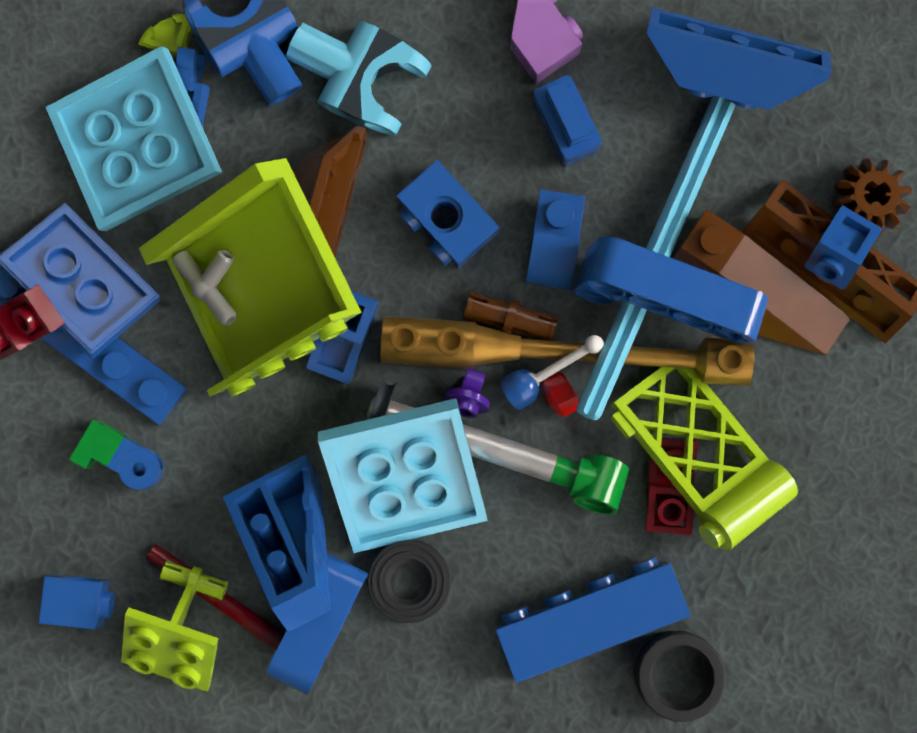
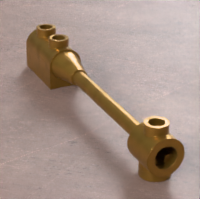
[381,316,754,386]

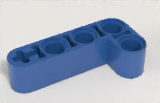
[574,236,769,345]

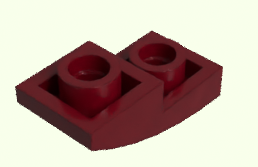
[0,284,65,359]
[645,437,698,535]

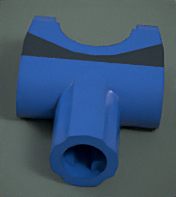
[182,0,303,107]

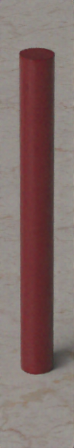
[146,544,284,650]

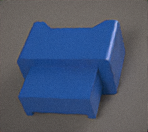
[532,75,602,167]

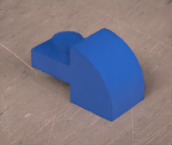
[525,189,586,290]
[306,289,379,384]

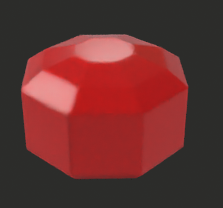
[541,371,579,418]

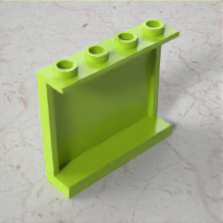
[139,158,361,397]

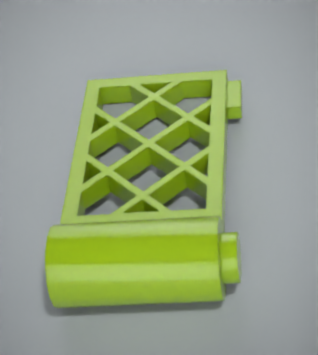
[610,367,798,551]

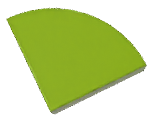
[138,14,192,59]

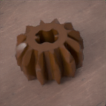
[832,158,912,236]

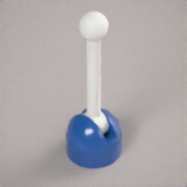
[501,335,604,410]

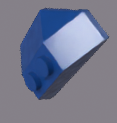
[646,7,831,110]

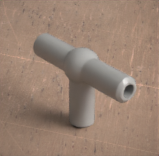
[173,250,237,325]

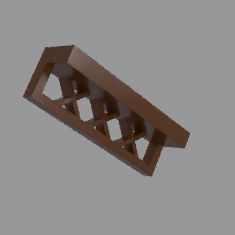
[742,179,917,344]

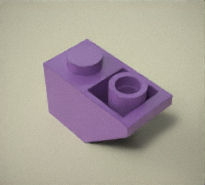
[510,0,583,84]

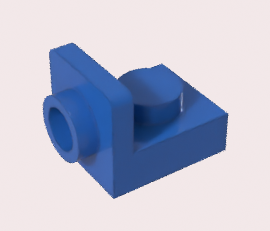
[805,205,883,289]

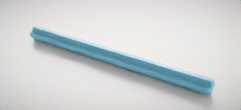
[576,96,736,420]

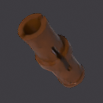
[463,291,559,341]

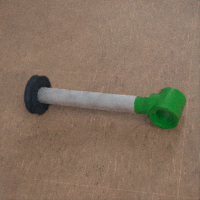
[367,377,629,515]

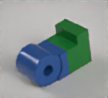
[69,419,164,490]

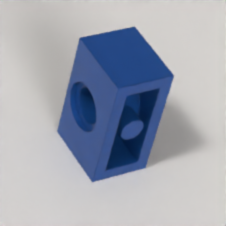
[397,159,499,269]

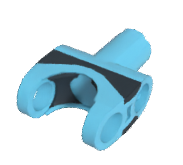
[286,21,432,136]

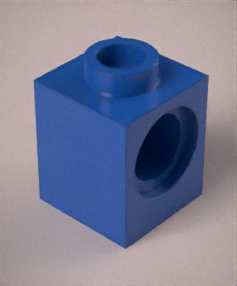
[39,574,115,629]

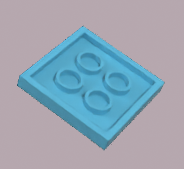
[46,46,222,231]
[318,398,488,553]

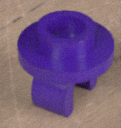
[444,368,490,418]

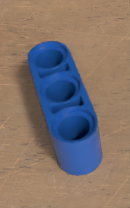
[266,553,368,695]

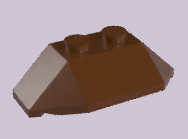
[292,126,368,257]

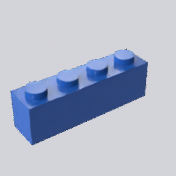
[495,557,691,683]

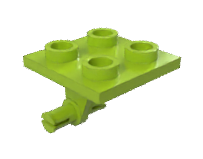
[121,561,229,692]

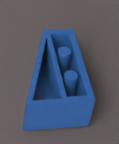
[223,454,331,632]

